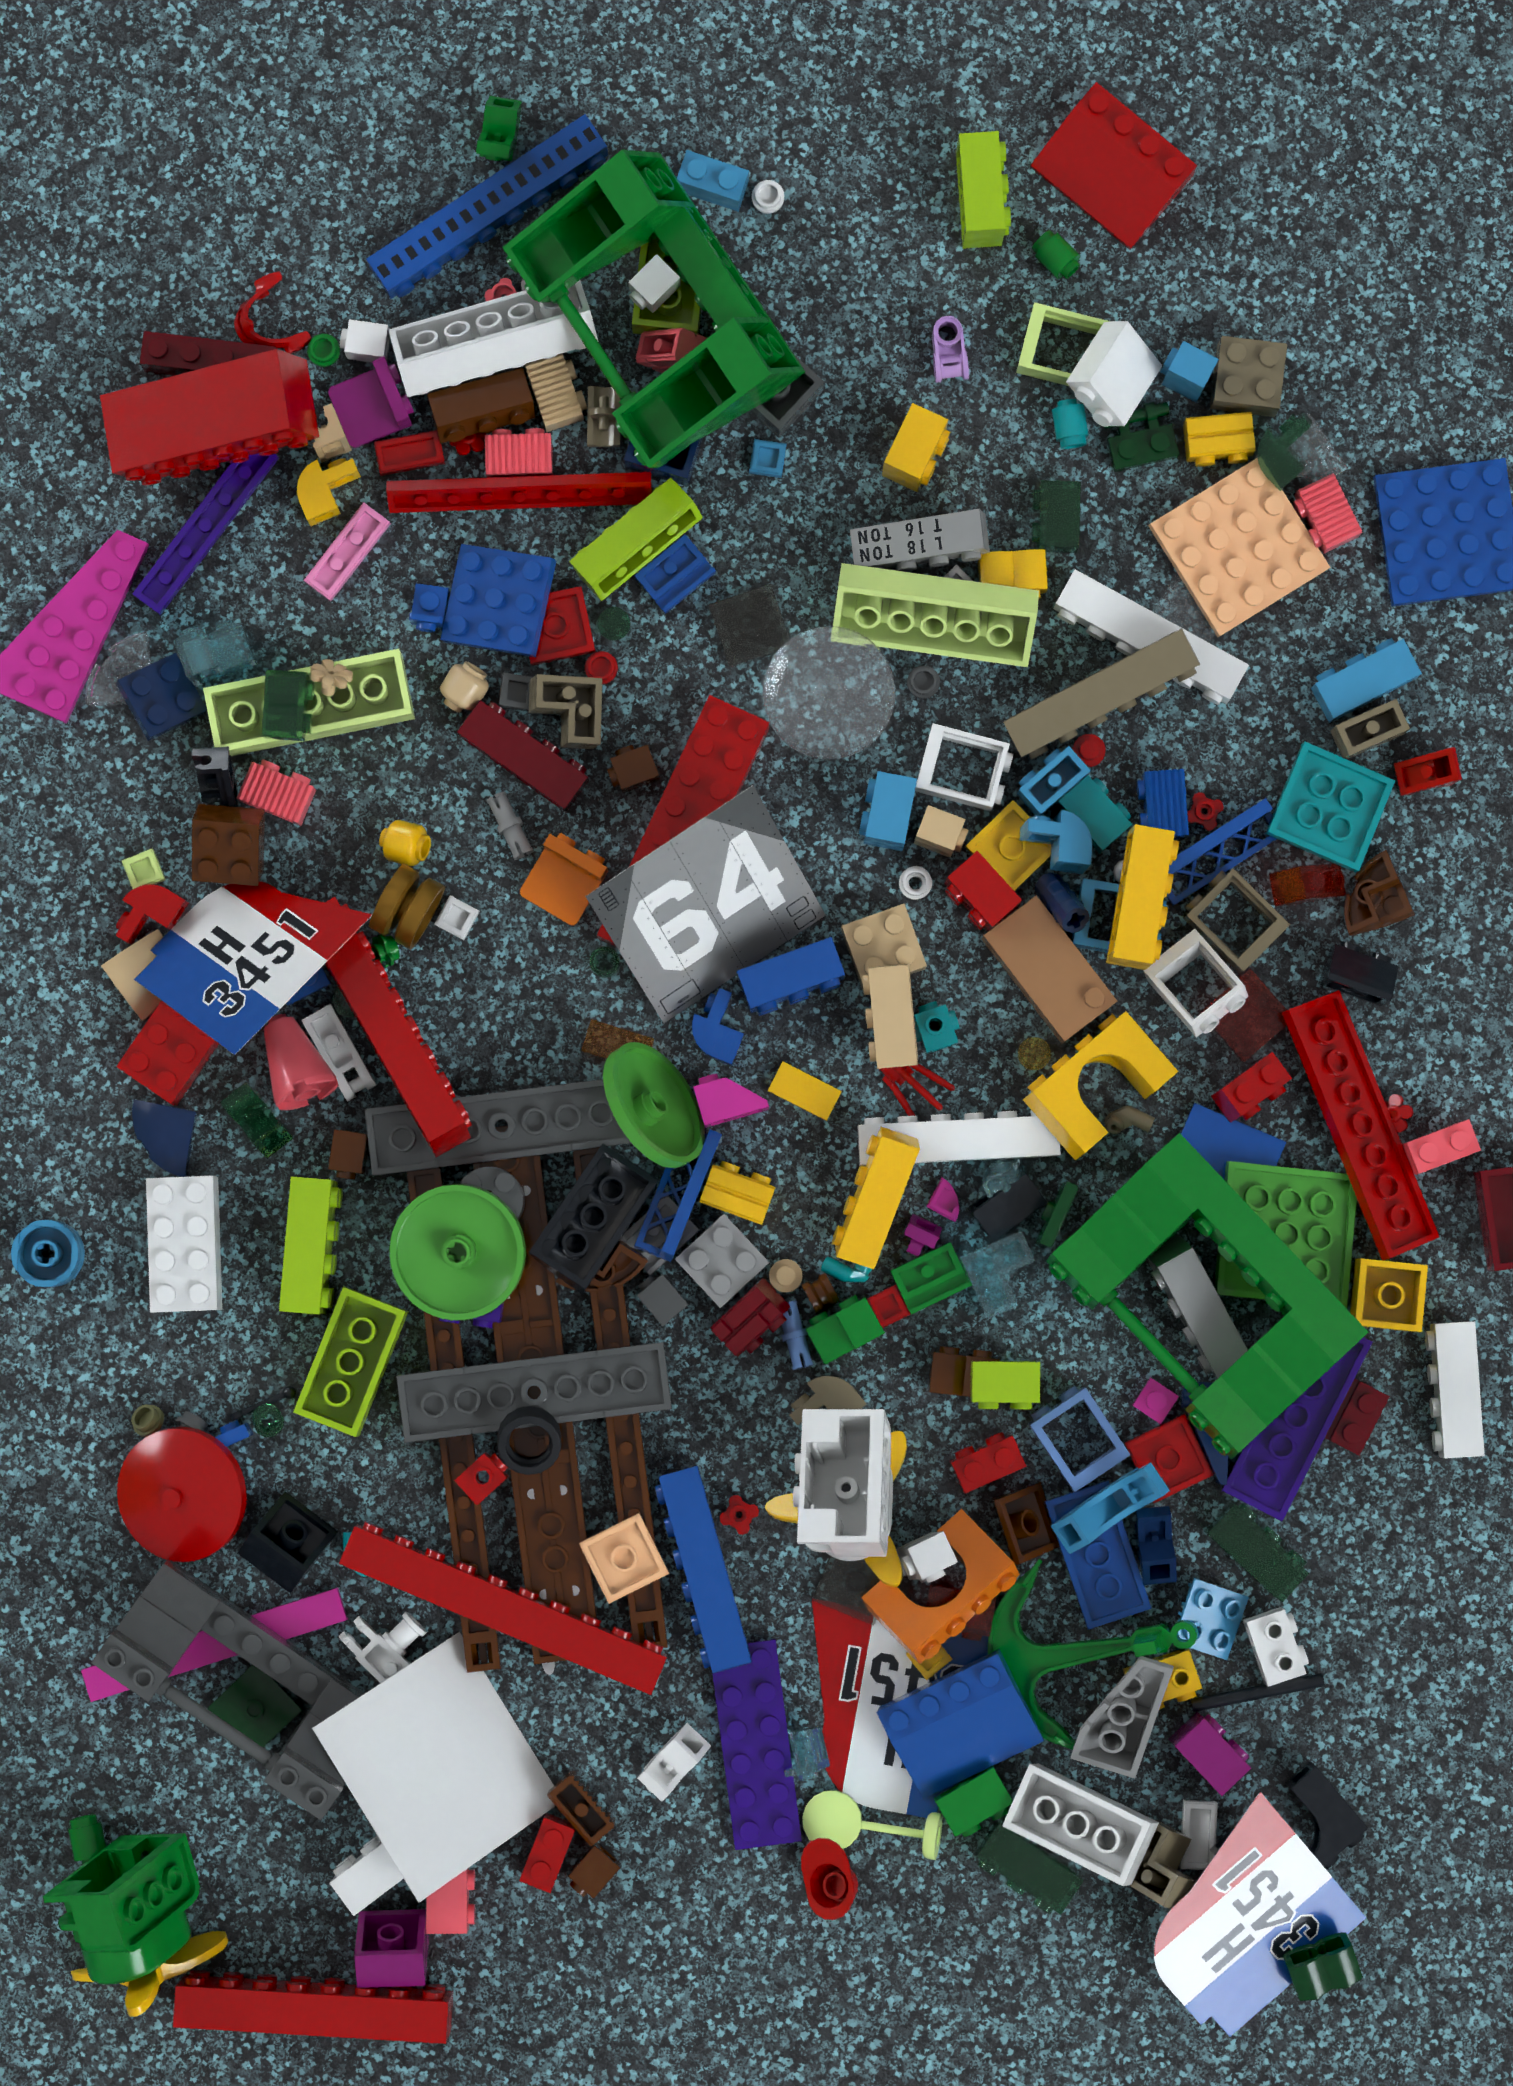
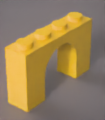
[1023,1011,1178,1160]

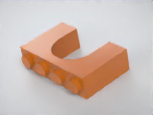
[861,1509,1020,1664]

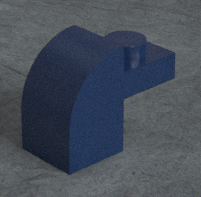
[1135,1506,1177,1586]

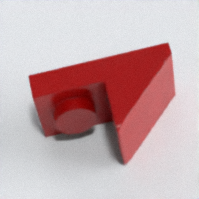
[1394,747,1462,796]

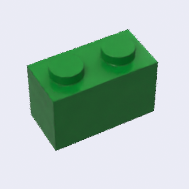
[934,1766,1013,1838]

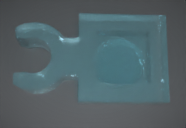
[982,1158,1023,1198]

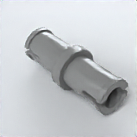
[486,791,534,860]

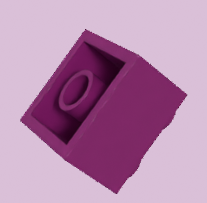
[1168,1712,1251,1796]
[354,1909,429,1988]

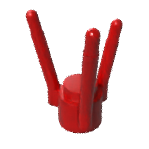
[879,1064,955,1116]

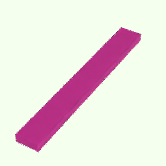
[81,1587,348,1702]

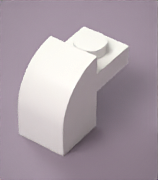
[637,1723,711,1802]

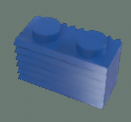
[1137,769,1189,839]

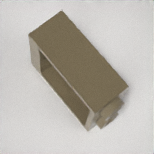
[1183,869,1290,974]

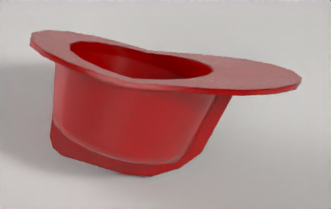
[801,1838,858,1920]

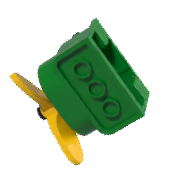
[43,1833,228,2017]

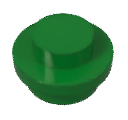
[307,334,340,367]

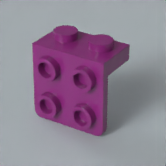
[328,357,414,448]

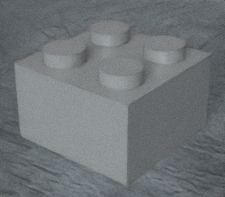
[675,1214,769,1308]

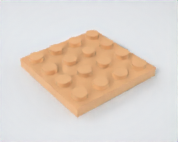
[1148,456,1331,638]

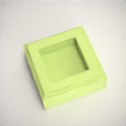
[122,849,166,889]

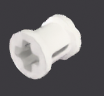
[382,1612,427,1657]

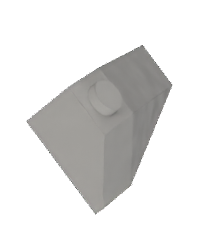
[1070,1656,1174,1779]

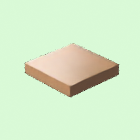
[579,1512,669,1604]

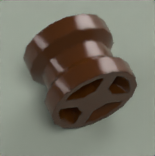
[801,1272,840,1314]

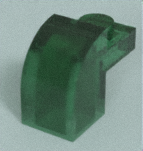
[1258,412,1312,491]
[220,1082,293,1159]

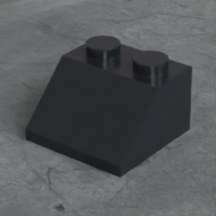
[1318,941,1399,1006]
[237,1491,338,1594]

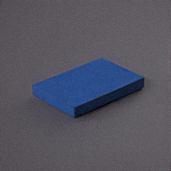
[1180,1103,1286,1179]

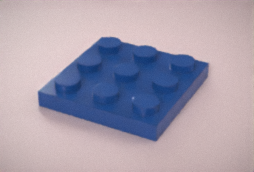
[440,544,556,657]

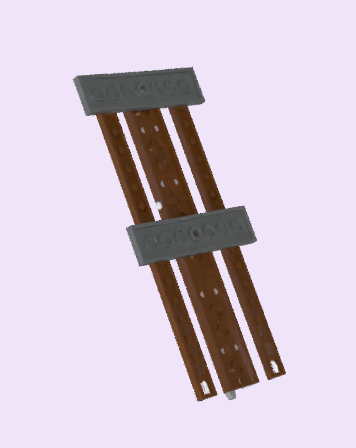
[364,1079,672,1675]

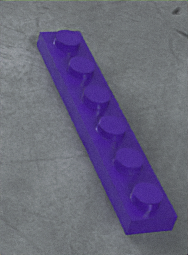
[132,453,279,616]

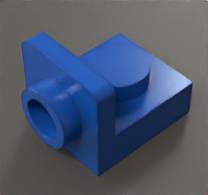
[409,583,449,633]

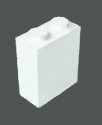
[1066,321,1162,427]

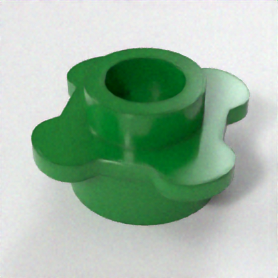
[371,934,400,968]

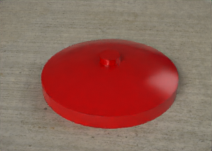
[117,1427,247,1562]

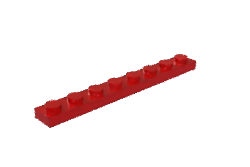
[386,472,652,513]

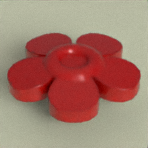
[449,433,486,455]
[1385,1094,1413,1132]

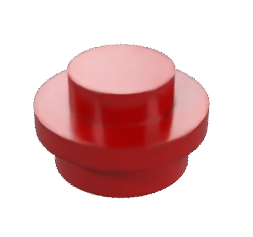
[585,651,618,685]
[1072,734,1106,767]

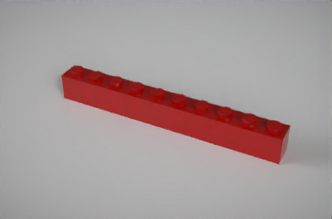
[339,1521,667,1695]

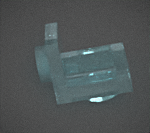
[784,1726,830,1781]

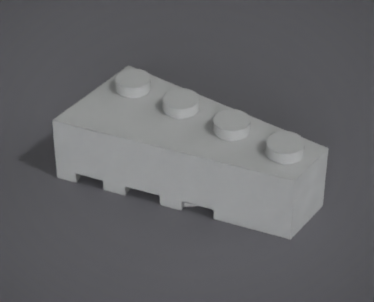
[1147,1234,1248,1379]

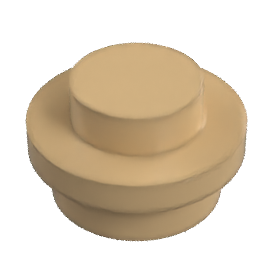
[769,1259,802,1292]

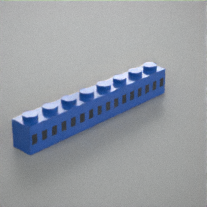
[366,114,608,299]

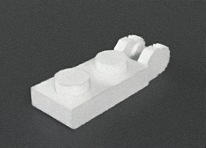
[339,1616,411,1683]

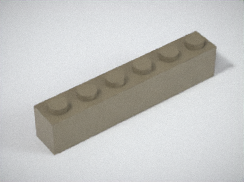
[1003,628,1200,759]

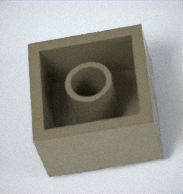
[1210,336,1287,417]

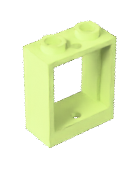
[1016,302,1111,386]

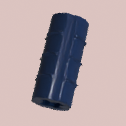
[1035,872,1089,933]

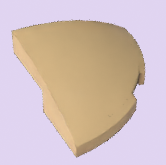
[101,929,163,1021]

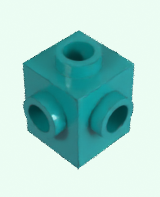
[914,1001,960,1055]

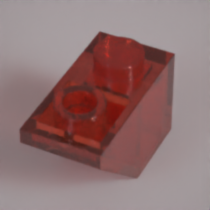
[1269,864,1346,906]

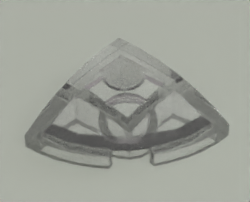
[1255,413,1348,482]
[86,632,152,706]

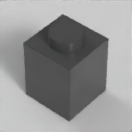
[637,1274,689,1326]

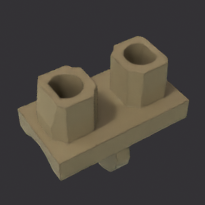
[587,386,621,447]

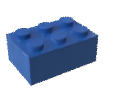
[737,937,845,1016]

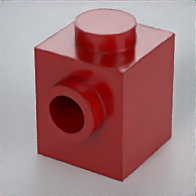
[454,1452,509,1505]

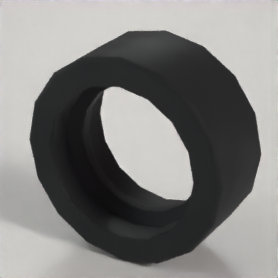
[497,1406,561,1475]

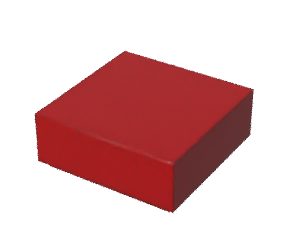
[867,1284,910,1328]

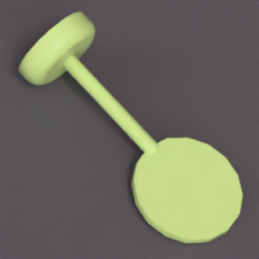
[802,1790,943,1860]

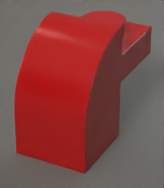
[116,884,189,945]

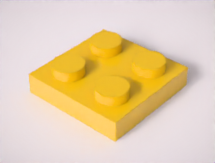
[965,800,1051,891]

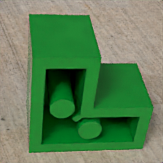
[806,1295,885,1365]

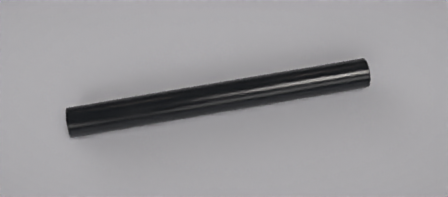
[1190,1673,1325,1712]

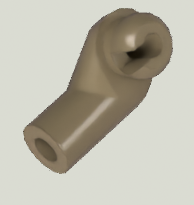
[1105,1105,1155,1134]

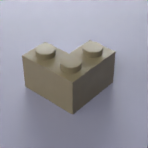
[529,674,602,749]
[1129,1818,1196,1909]

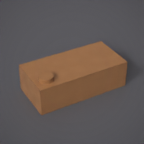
[981,895,1117,1044]

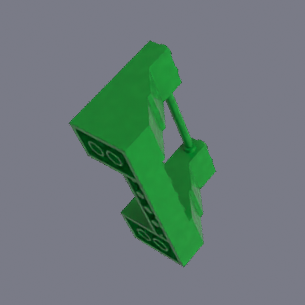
[502,150,805,468]
[1046,1133,1368,1459]

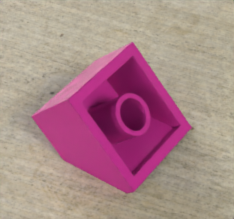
[693,1073,769,1128]

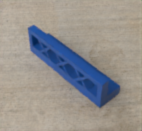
[1166,798,1277,906]
[634,1129,722,1262]

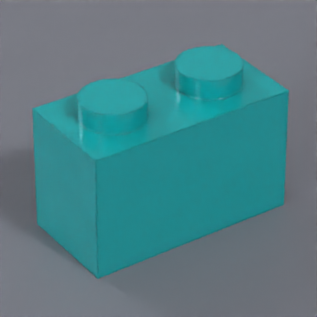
[1056,775,1132,854]

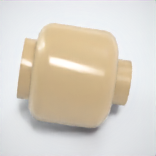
[440,661,489,713]

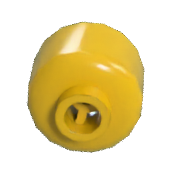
[379,820,431,866]

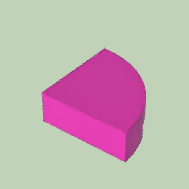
[926,1178,959,1223]

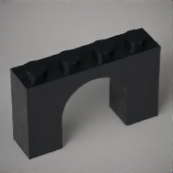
[1209,1761,1368,1869]

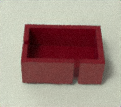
[1473,1167,1513,1271]

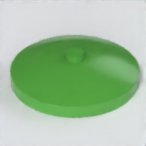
[603,1042,705,1168]
[389,1184,526,1320]

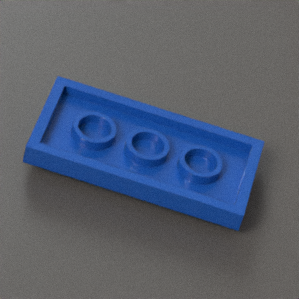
[1044,1480,1152,1630]

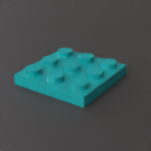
[1265,742,1395,873]

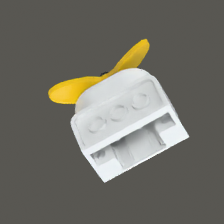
[765,1409,907,1587]

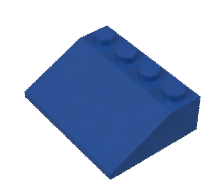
[876,1649,1044,1799]

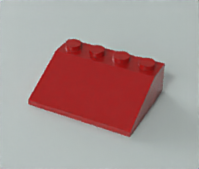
[1030,82,1197,250]

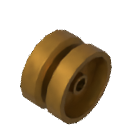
[369,864,445,950]

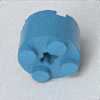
[11,1220,85,1287]

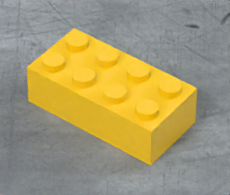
[1106,824,1179,970]

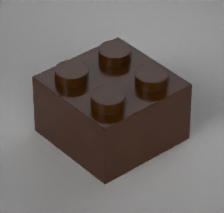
[192,804,265,886]

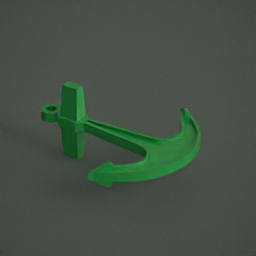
[988,1559,1198,1750]

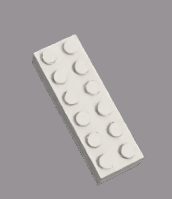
[388,280,598,397]

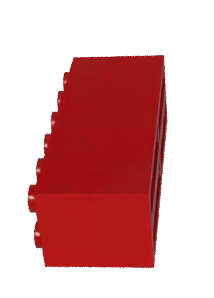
[100,349,320,485]

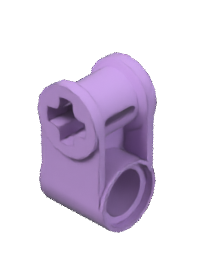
[932,316,969,383]

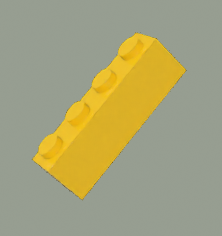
[832,1126,920,1269]

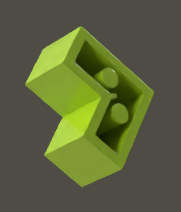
[971,1361,1040,1409]

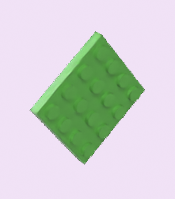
[1214,1161,1357,1308]

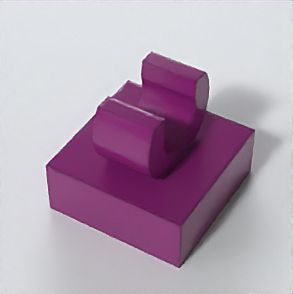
[904,1213,942,1257]

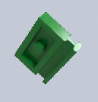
[890,1242,971,1315]

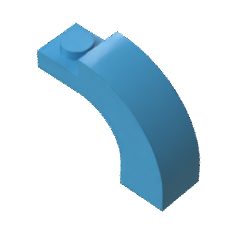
[1051,1462,1170,1554]

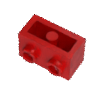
[1211,1052,1292,1123]
[950,1432,1027,1493]

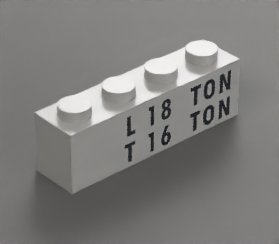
[850,509,990,572]

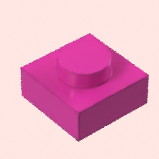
[1132,1378,1179,1424]

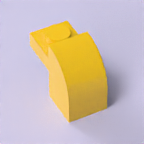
[297,458,361,526]

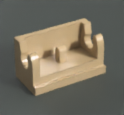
[312,403,352,463]

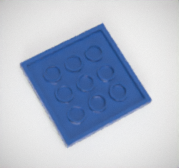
[1373,458,1513,607]

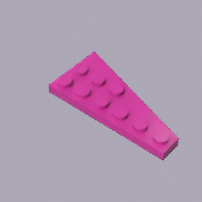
[0,530,149,724]

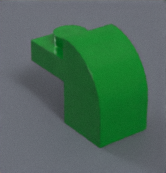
[476,96,522,161]

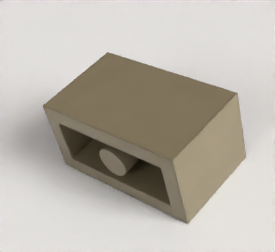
[1330,699,1410,759]

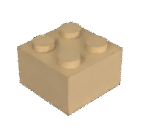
[841,904,927,990]

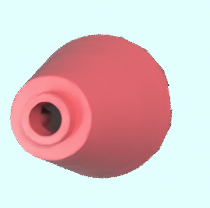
[264,1014,338,1110]

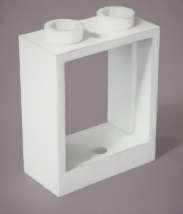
[915,723,1013,811]
[1143,929,1249,1038]

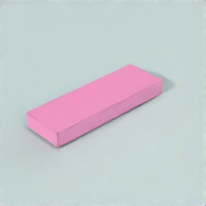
[304,502,391,602]

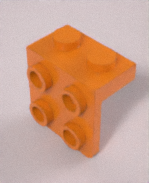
[520,833,608,926]

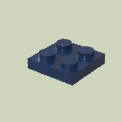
[116,653,207,741]

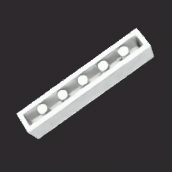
[1053,569,1249,705]
[857,1110,1061,1166]

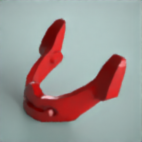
[234,271,311,354]

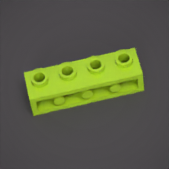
[569,478,703,601]

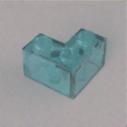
[173,620,258,687]
[959,1231,1035,1319]

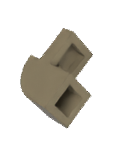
[789,1375,866,1425]

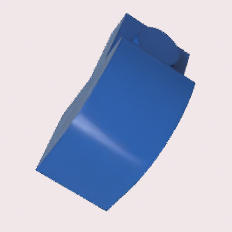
[692,988,744,1066]

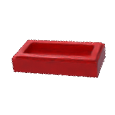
[374,430,445,476]

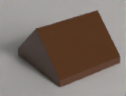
[991,1482,1060,1565]

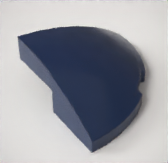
[132,1099,198,1177]

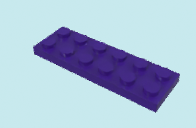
[1222,1337,1373,1522]
[712,1639,802,1850]

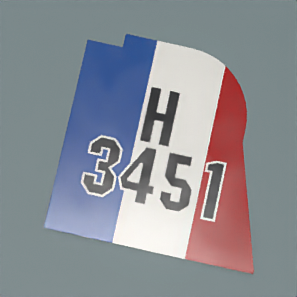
[134,881,372,1055]
[812,1598,989,1818]
[1154,1792,1366,2037]

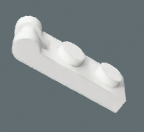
[301,1004,376,1102]

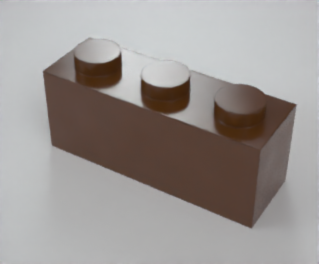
[427,368,536,444]

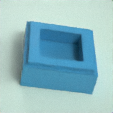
[749,439,787,478]

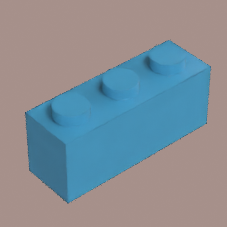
[1311,638,1422,723]

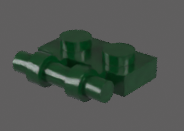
[1104,401,1179,472]

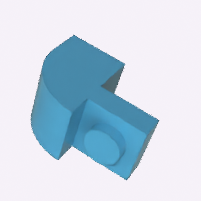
[1019,810,1092,874]

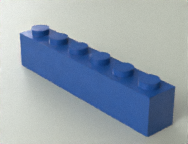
[655,1466,752,1674]

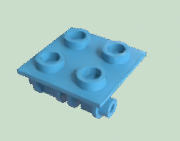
[1177,1578,1249,1660]

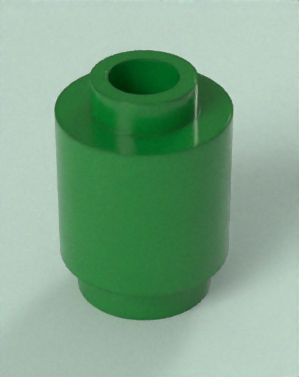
[1032,230,1080,279]
[68,1814,106,1865]

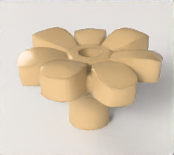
[310,659,353,696]

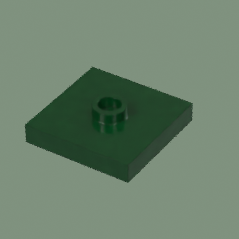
[1035,1181,1079,1248]
[207,1665,303,1748]

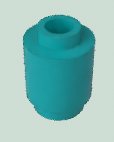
[1052,399,1089,449]

